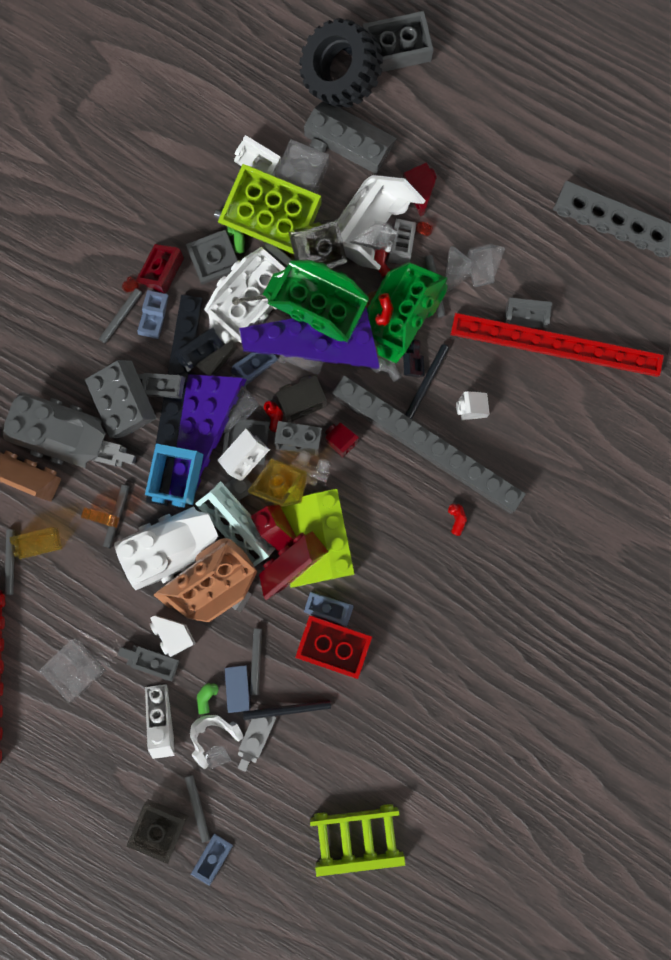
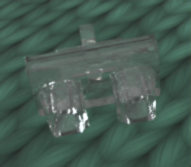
[290,450,331,489]

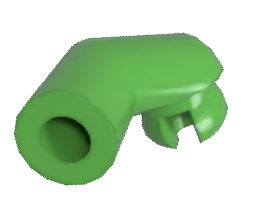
[227,227,245,253]
[197,683,218,714]

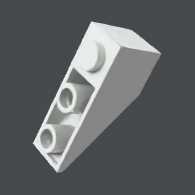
[145,684,175,759]

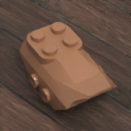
[154,538,257,622]

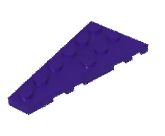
[239,308,380,369]
[168,374,247,501]

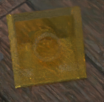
[248,458,307,507]

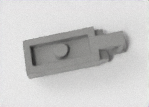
[91,440,137,467]
[238,708,276,772]

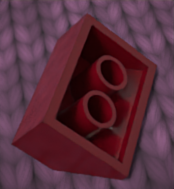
[259,531,329,600]

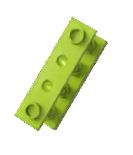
[310,804,405,877]

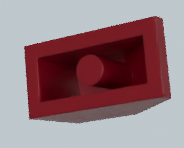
[403,162,437,217]
[325,423,359,458]
[251,504,296,551]

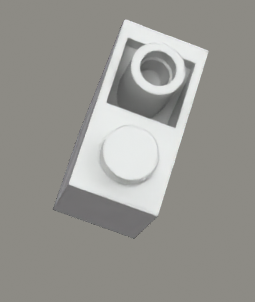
[456,391,490,420]
[150,616,196,657]

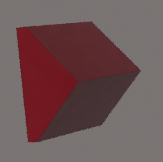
[136,244,184,294]

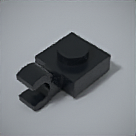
[403,339,425,378]

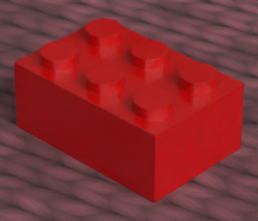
[295,615,372,679]

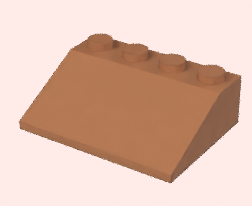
[0,451,61,502]

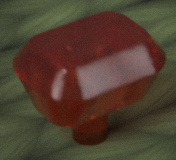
[416,221,433,236]
[122,277,139,292]

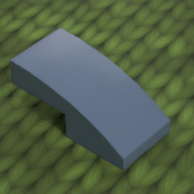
[137,290,168,339]

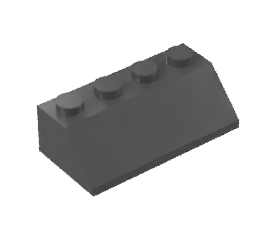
[304,101,397,175]

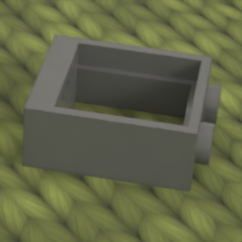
[275,421,322,456]

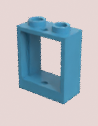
[145,444,204,508]

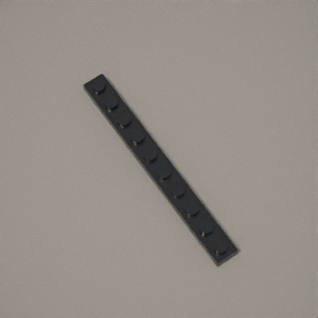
[146,295,203,506]

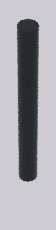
[405,344,449,419]
[243,700,331,720]

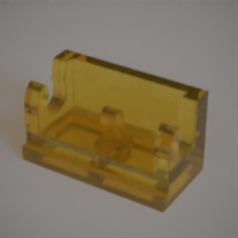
[9,527,62,559]

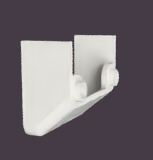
[326,175,426,270]

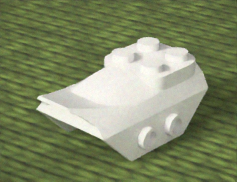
[204,247,285,345]
[114,507,218,590]

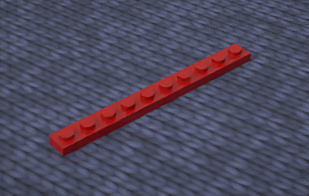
[450,313,664,377]

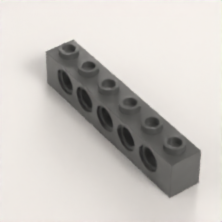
[553,181,671,258]

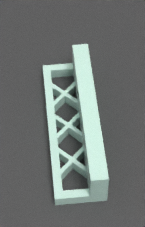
[195,481,275,567]

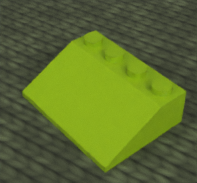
[218,164,322,255]
[274,489,354,588]

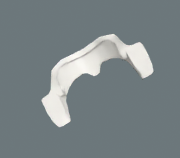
[190,715,243,769]

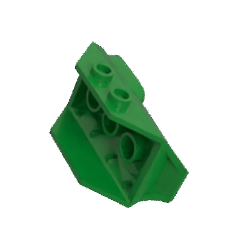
[263,260,369,342]
[367,262,448,364]

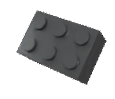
[363,11,433,72]
[85,360,157,438]

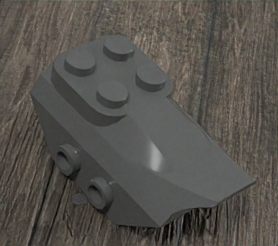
[3,392,106,468]

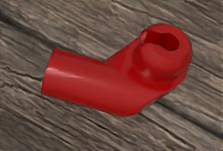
[374,245,391,278]
[375,293,394,326]
[264,401,283,432]
[448,503,467,536]

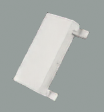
[234,135,282,176]
[218,429,270,481]

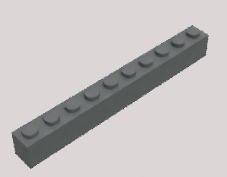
[332,376,526,514]

